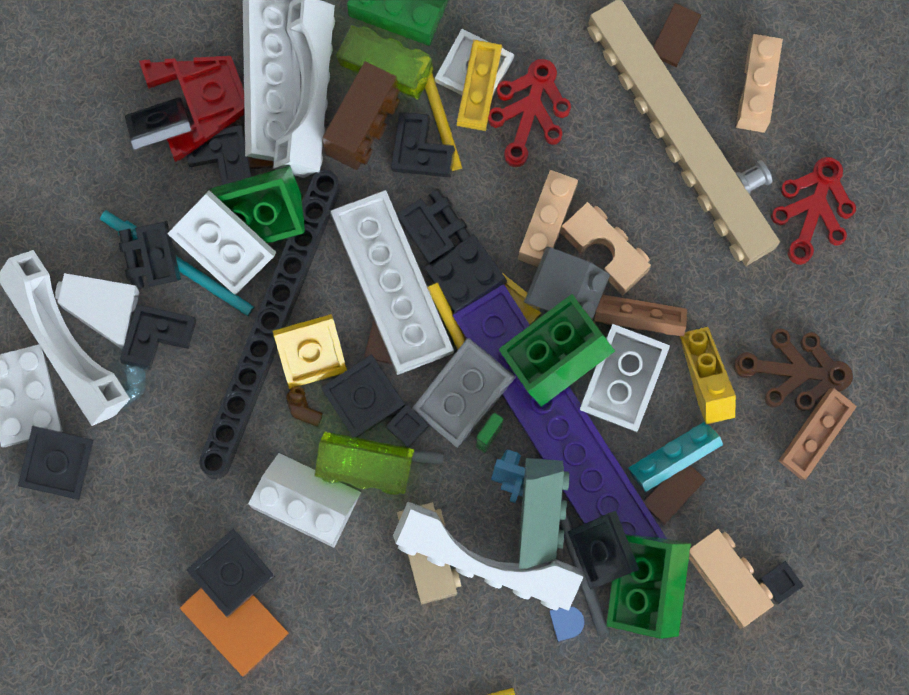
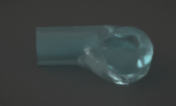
[123,365,146,409]

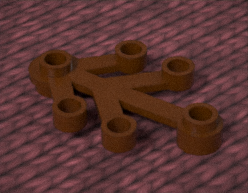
[734,329,853,411]

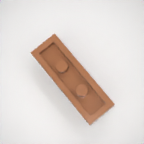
[594,294,687,337]
[778,388,857,480]

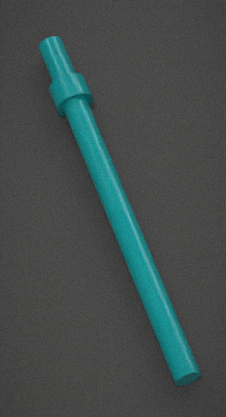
[100,210,255,317]

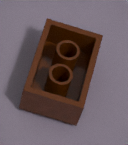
[323,61,400,170]

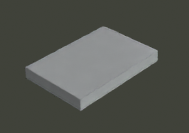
[412,338,516,448]

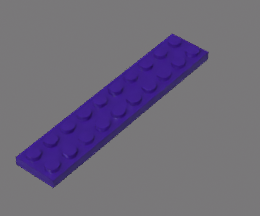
[452,284,667,539]

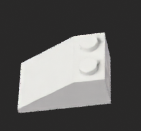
[580,324,670,432]

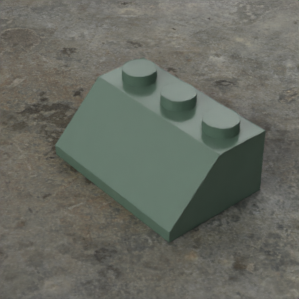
[519,458,569,569]

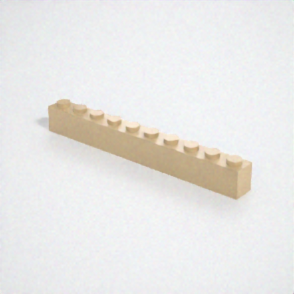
[587,0,780,266]

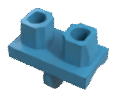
[491,450,525,503]

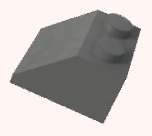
[524,247,610,320]

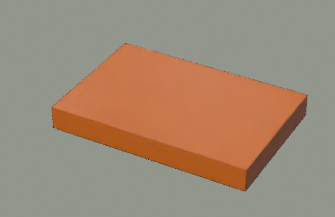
[180,588,289,677]

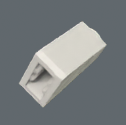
[55,273,140,349]

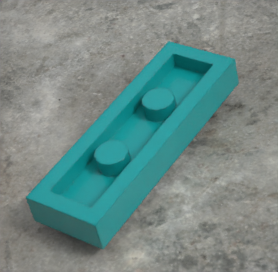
[628,421,723,492]

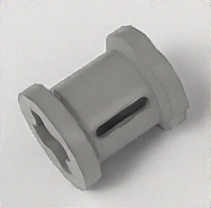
[736,160,772,195]

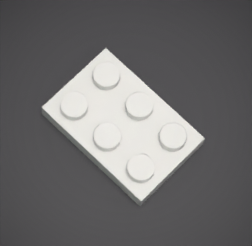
[168,191,276,294]
[0,345,63,448]

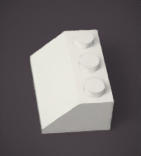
[248,453,361,548]

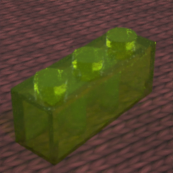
[336,25,434,100]
[314,432,415,495]

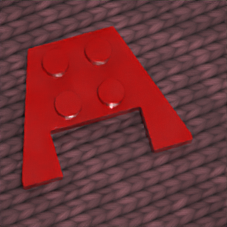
[139,56,245,162]

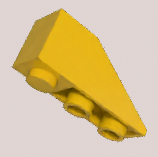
[680,327,736,424]

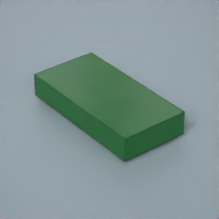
[476,413,504,453]

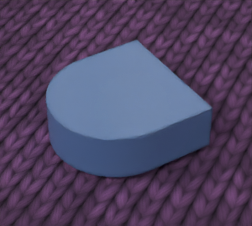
[549,606,584,642]

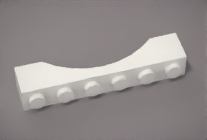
[273,0,335,178]
[0,250,130,426]
[393,502,584,611]

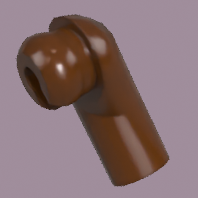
[286,386,323,427]

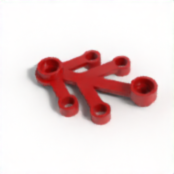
[488,59,571,167]
[771,157,856,265]

